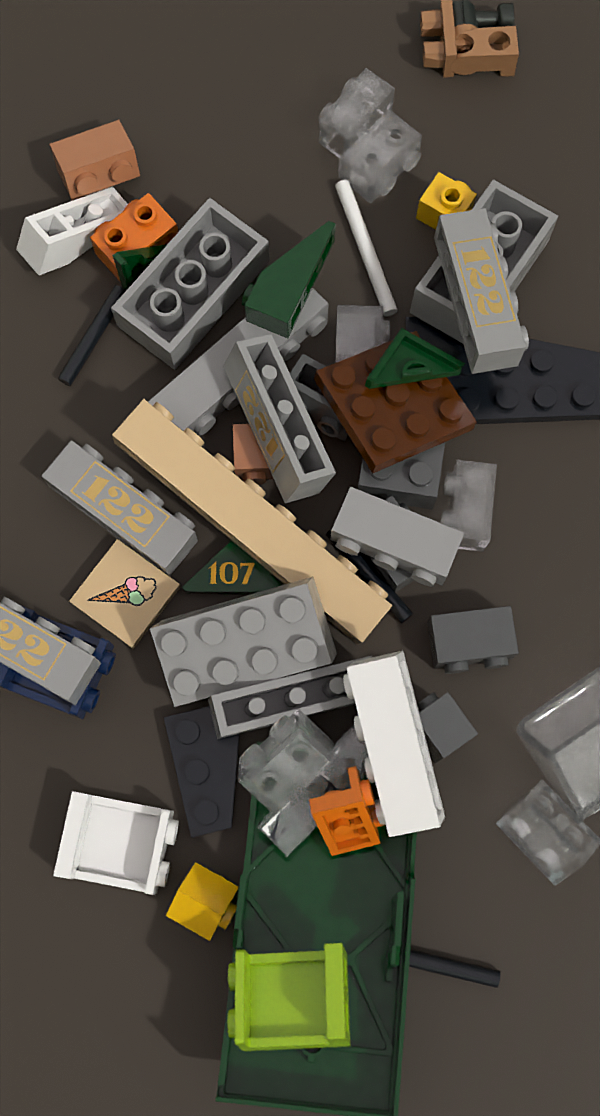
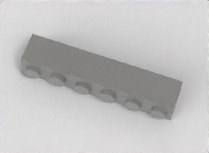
[148,288,329,435]

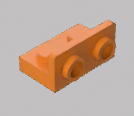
[309,766,384,856]

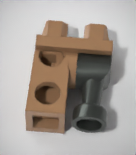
[420,0,519,77]

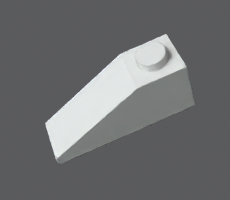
[16,187,128,275]

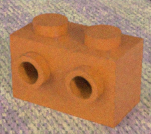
[90,193,178,282]

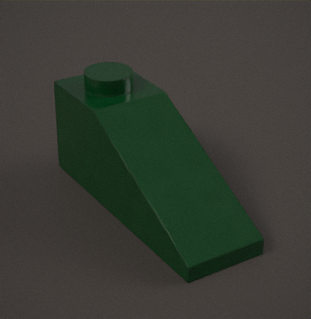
[242,221,336,339]

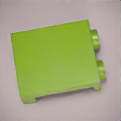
[228,943,350,1051]

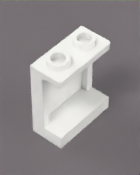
[53,791,179,895]

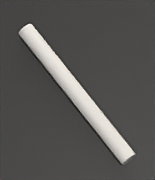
[335,180,398,316]

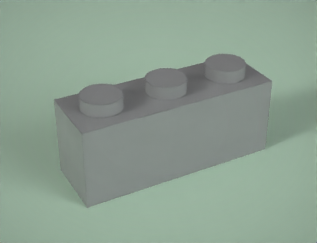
[330,486,464,586]

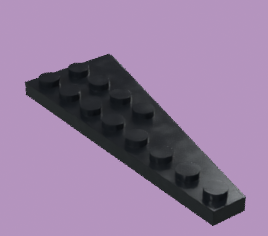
[405,316,600,424]

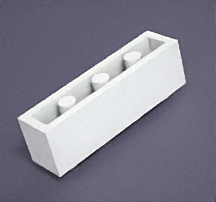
[343,650,445,837]

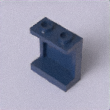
[0,606,116,719]

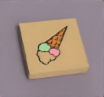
[69,539,181,649]

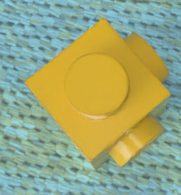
[416,172,477,230]
[166,862,239,941]

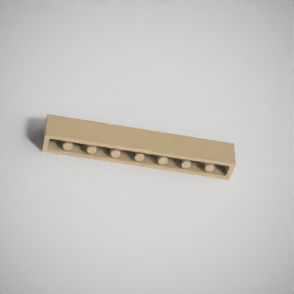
[112,399,393,644]

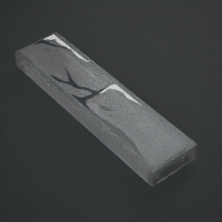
[257,725,369,857]

